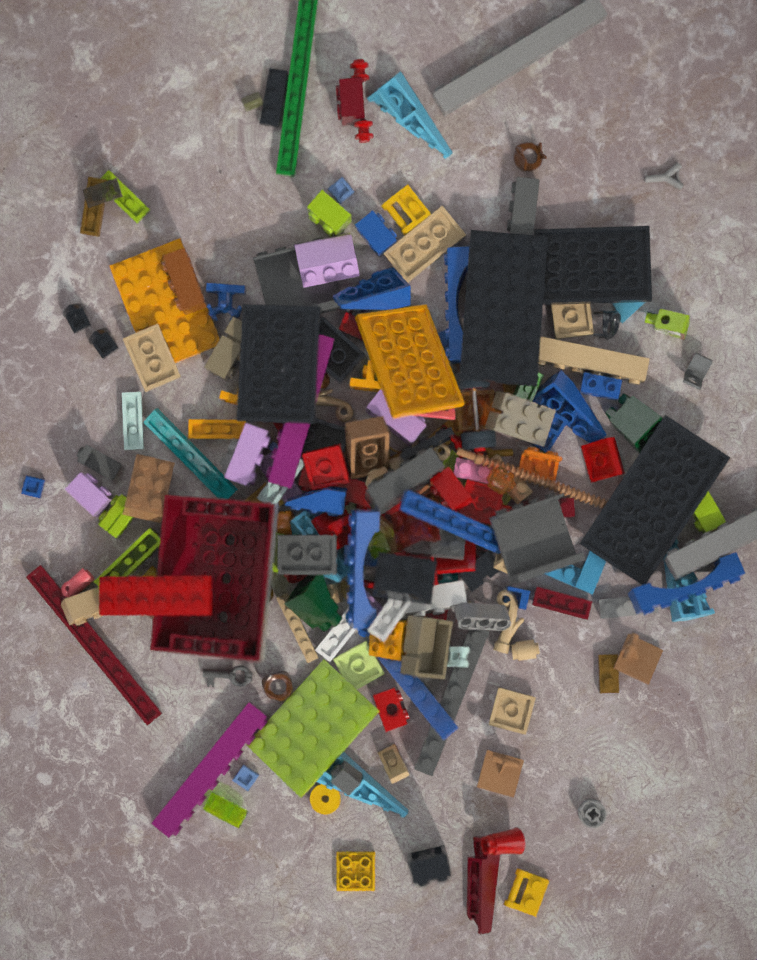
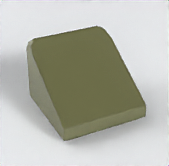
[241,92,263,112]

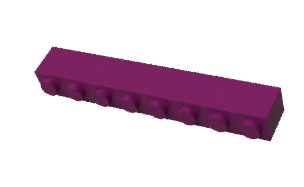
[266,335,334,489]
[151,701,268,838]

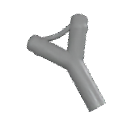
[645,162,684,190]

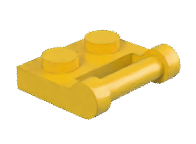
[381,184,431,236]
[503,868,549,917]

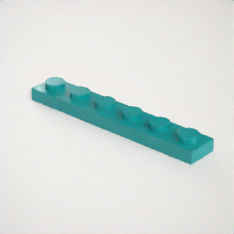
[143,408,238,500]

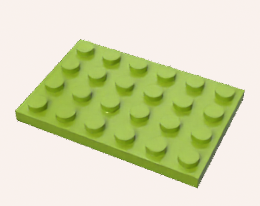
[246,659,380,798]

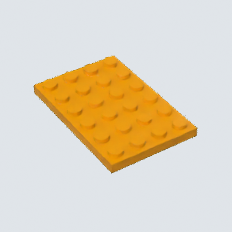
[109,238,220,363]
[355,304,465,419]

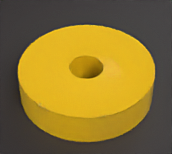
[310,784,341,815]

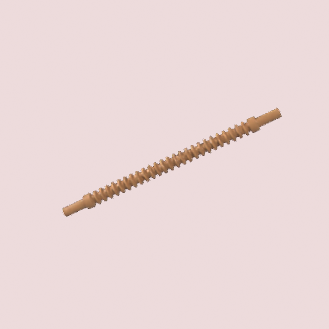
[456,447,608,509]

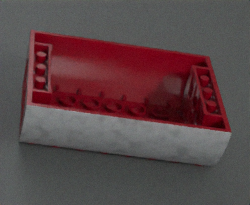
[150,495,278,662]

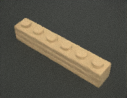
[276,593,319,663]

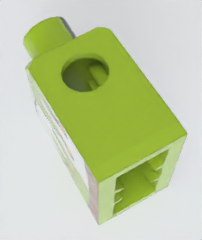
[645,309,690,340]

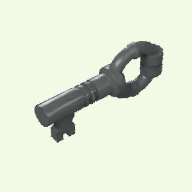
[203,665,253,687]

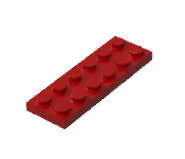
[99,576,212,616]

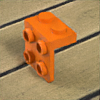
[519,447,562,481]

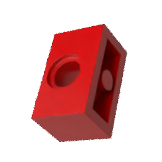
[373,687,410,732]

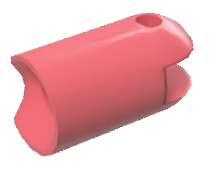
[61,568,95,598]

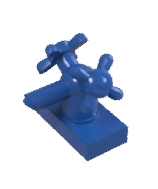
[206,283,246,322]

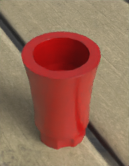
[480,827,525,855]

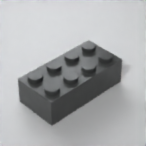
[364,448,445,516]

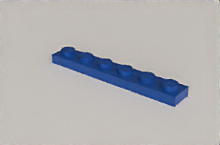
[399,490,501,554]
[377,657,459,740]

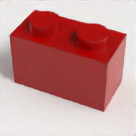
[429,467,472,512]

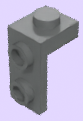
[76,445,122,480]

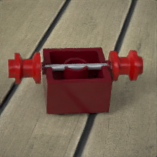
[336,59,374,143]

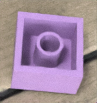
[65,472,113,517]

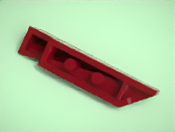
[467,836,500,935]

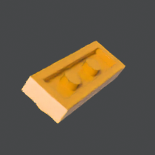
[188,419,246,439]

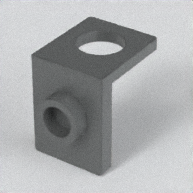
[683,353,713,390]

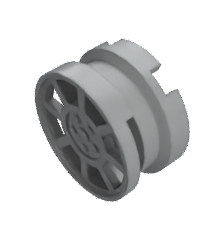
[578,799,607,828]

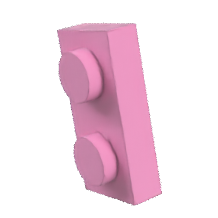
[453,458,493,485]

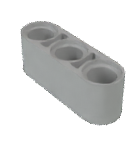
[454,603,511,631]

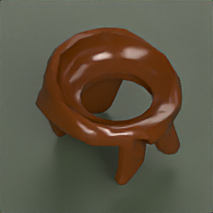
[513,142,547,172]
[262,671,293,701]

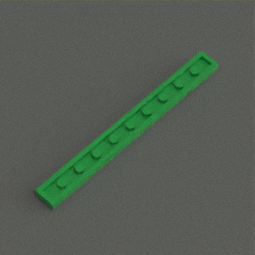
[276,0,318,177]

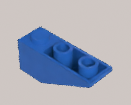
[285,486,348,517]

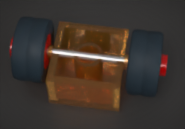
[453,373,496,452]

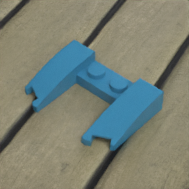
[545,550,606,595]

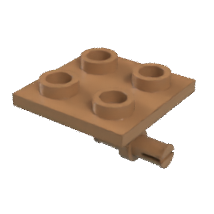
[613,633,663,685]
[477,750,524,798]

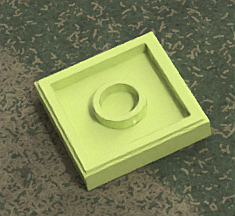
[333,640,385,689]

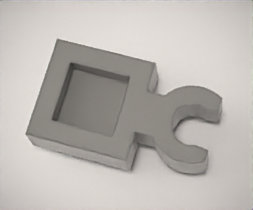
[220,438,239,473]

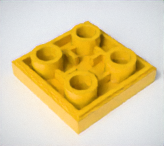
[336,851,375,891]

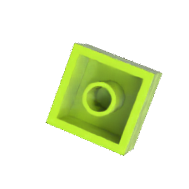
[307,190,352,237]

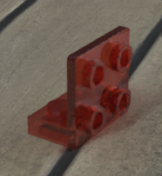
[391,510,441,550]

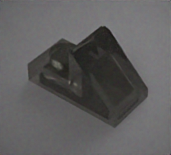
[82,178,123,208]

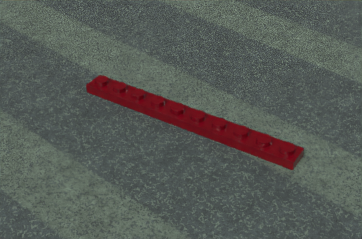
[26,565,163,726]

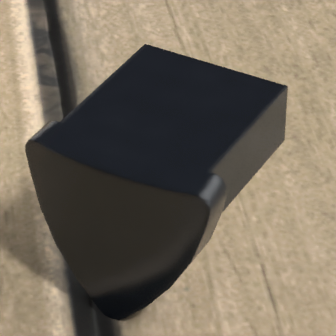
[62,303,92,334]
[88,328,119,359]

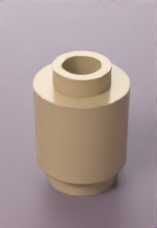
[511,639,540,661]

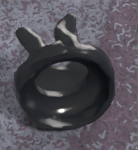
[593,310,621,340]

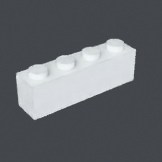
[387,580,467,621]

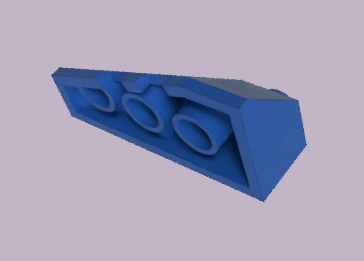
[333,267,411,310]
[532,370,607,443]

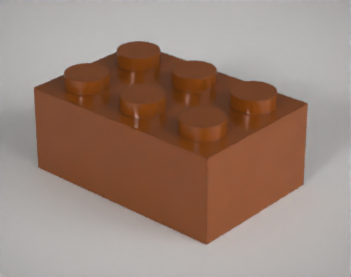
[161,248,207,315]

